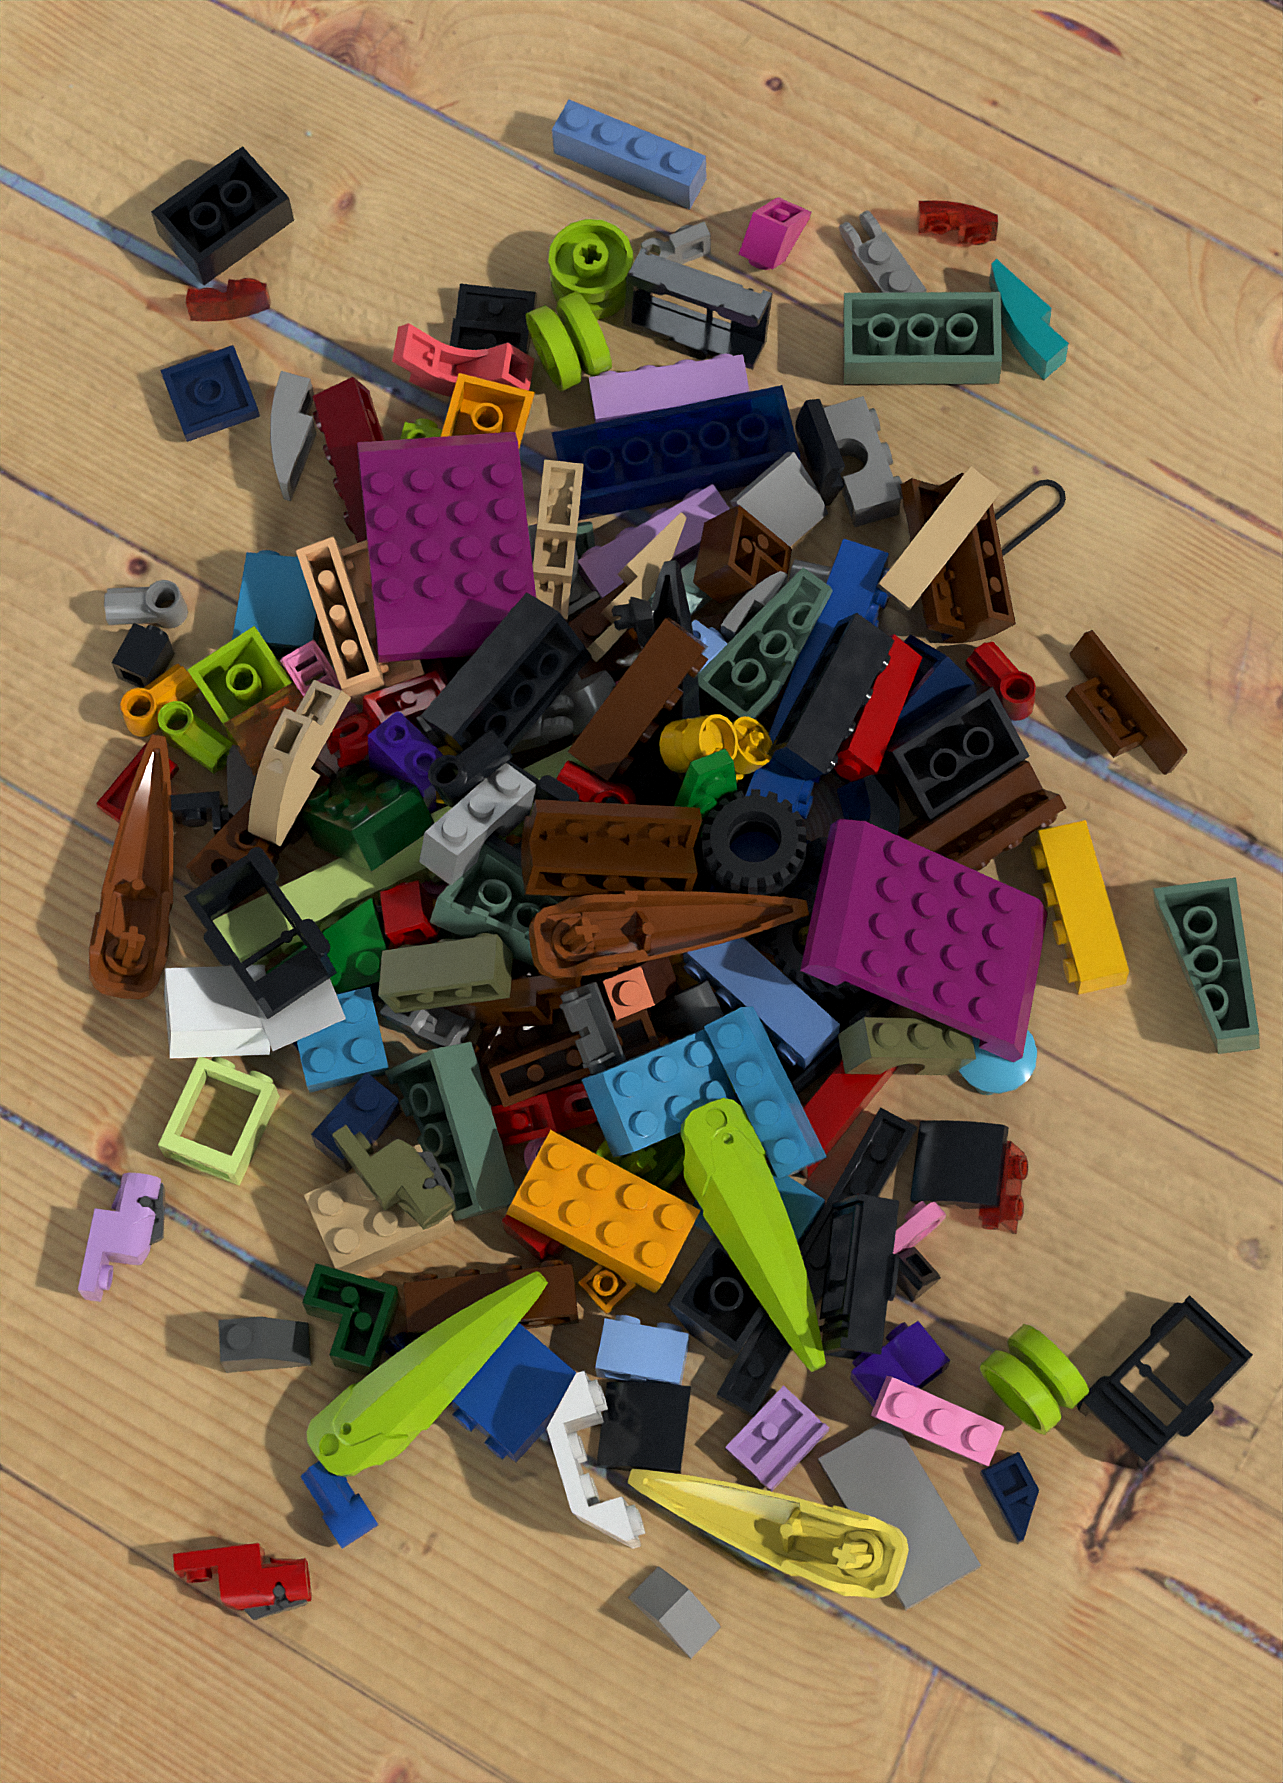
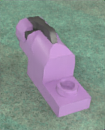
[78,1173,165,1302]

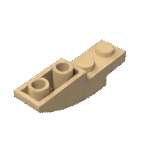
[248,680,350,846]

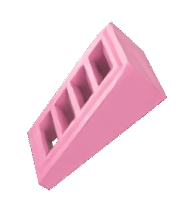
[280,640,359,722]

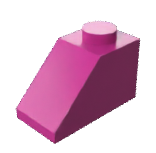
[739,197,812,270]

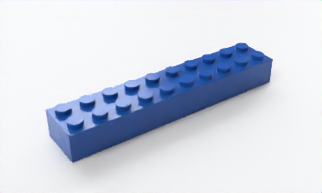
[709,538,890,938]

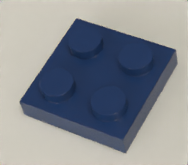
[160,345,260,442]

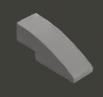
[270,371,316,501]

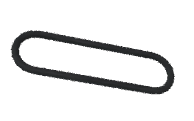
[995,479,1066,556]

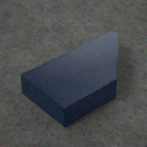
[980,1452,1039,1544]

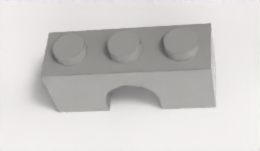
[824,396,903,528]
[419,763,536,885]

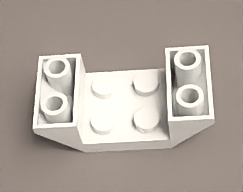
[547,1371,645,1549]

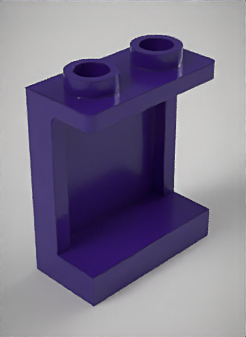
[368,711,448,814]

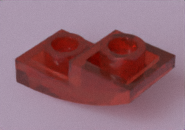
[917,200,998,245]
[185,278,271,322]

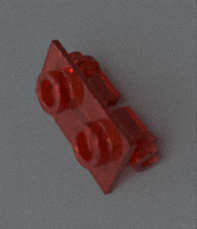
[978,1141,1028,1234]

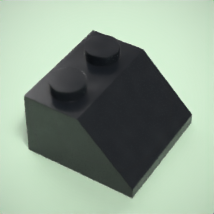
[667,1235,766,1359]

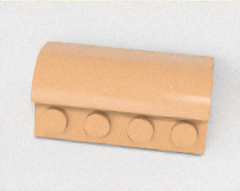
[296,537,425,705]

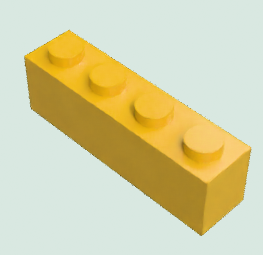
[1031,820,1129,995]

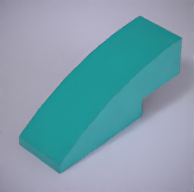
[989,259,1069,380]

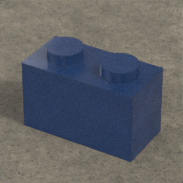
[311,1072,402,1173]

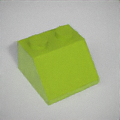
[187,626,298,741]

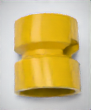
[659,714,738,774]

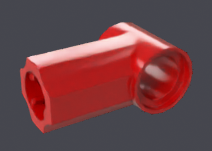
[965,641,1036,721]
[556,760,637,804]

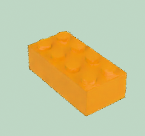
[506,1130,701,1293]

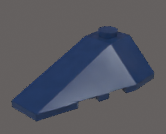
[830,634,974,784]

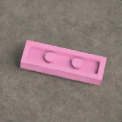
[870,1376,1005,1467]

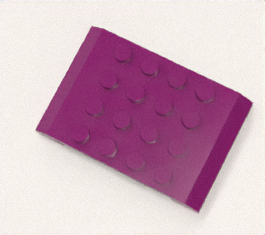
[357,432,536,663]
[800,819,1048,1062]

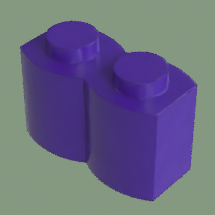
[850,1321,950,1408]

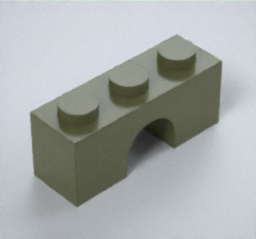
[838,1017,976,1075]

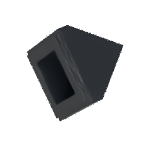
[897,1247,941,1303]

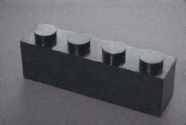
[767,613,895,781]

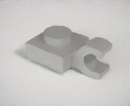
[641,222,711,264]

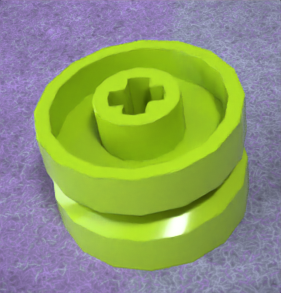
[548,219,634,320]
[526,291,612,392]
[980,1324,1089,1435]

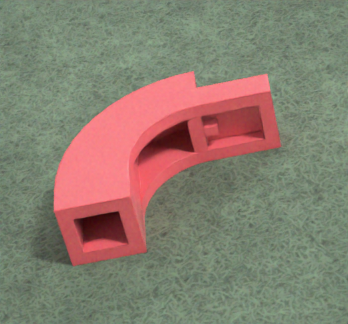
[392,323,535,397]

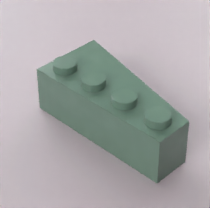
[429,844,599,984]
[1153,877,1260,1054]
[385,1042,516,1221]

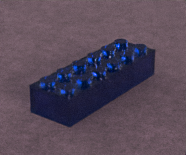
[552,385,800,521]

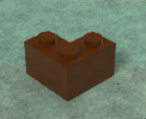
[693,505,792,604]

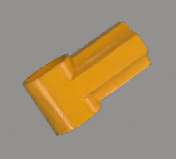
[120,663,200,737]

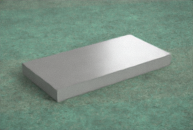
[818,1421,981,1611]

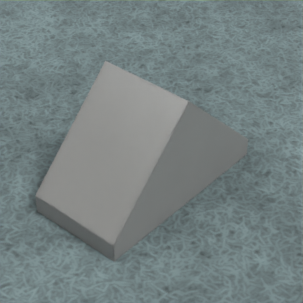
[628,1566,721,1659]

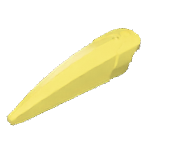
[627,1469,909,1599]

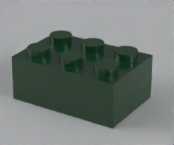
[299,763,434,872]

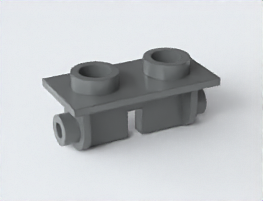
[559,982,627,1075]

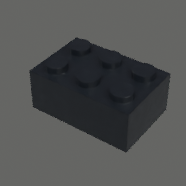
[151,146,294,286]
[882,683,1030,821]

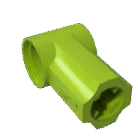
[158,701,233,774]

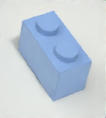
[595,1315,689,1385]

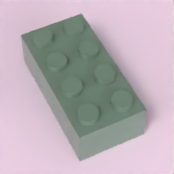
[843,292,1002,384]

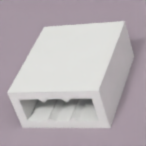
[164,965,270,1058]

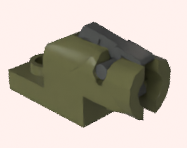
[332,1125,456,1230]

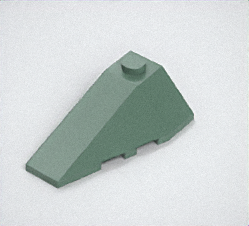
[698,567,833,722]

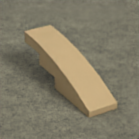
[533,459,584,622]
[877,466,1002,611]
[587,512,686,662]

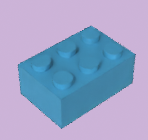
[581,1029,738,1158]

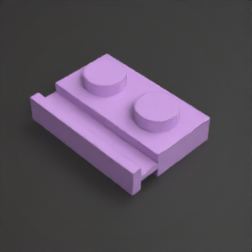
[725,1385,829,1492]

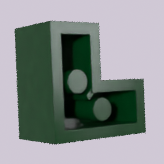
[302,1263,401,1376]

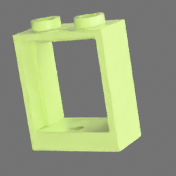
[158,1057,280,1186]

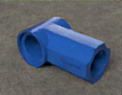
[300,1461,378,1549]

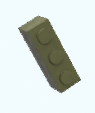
[378,933,513,1013]

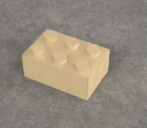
[304,1144,456,1275]

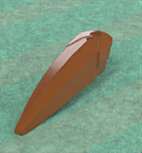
[89,734,173,1000]
[529,890,809,979]

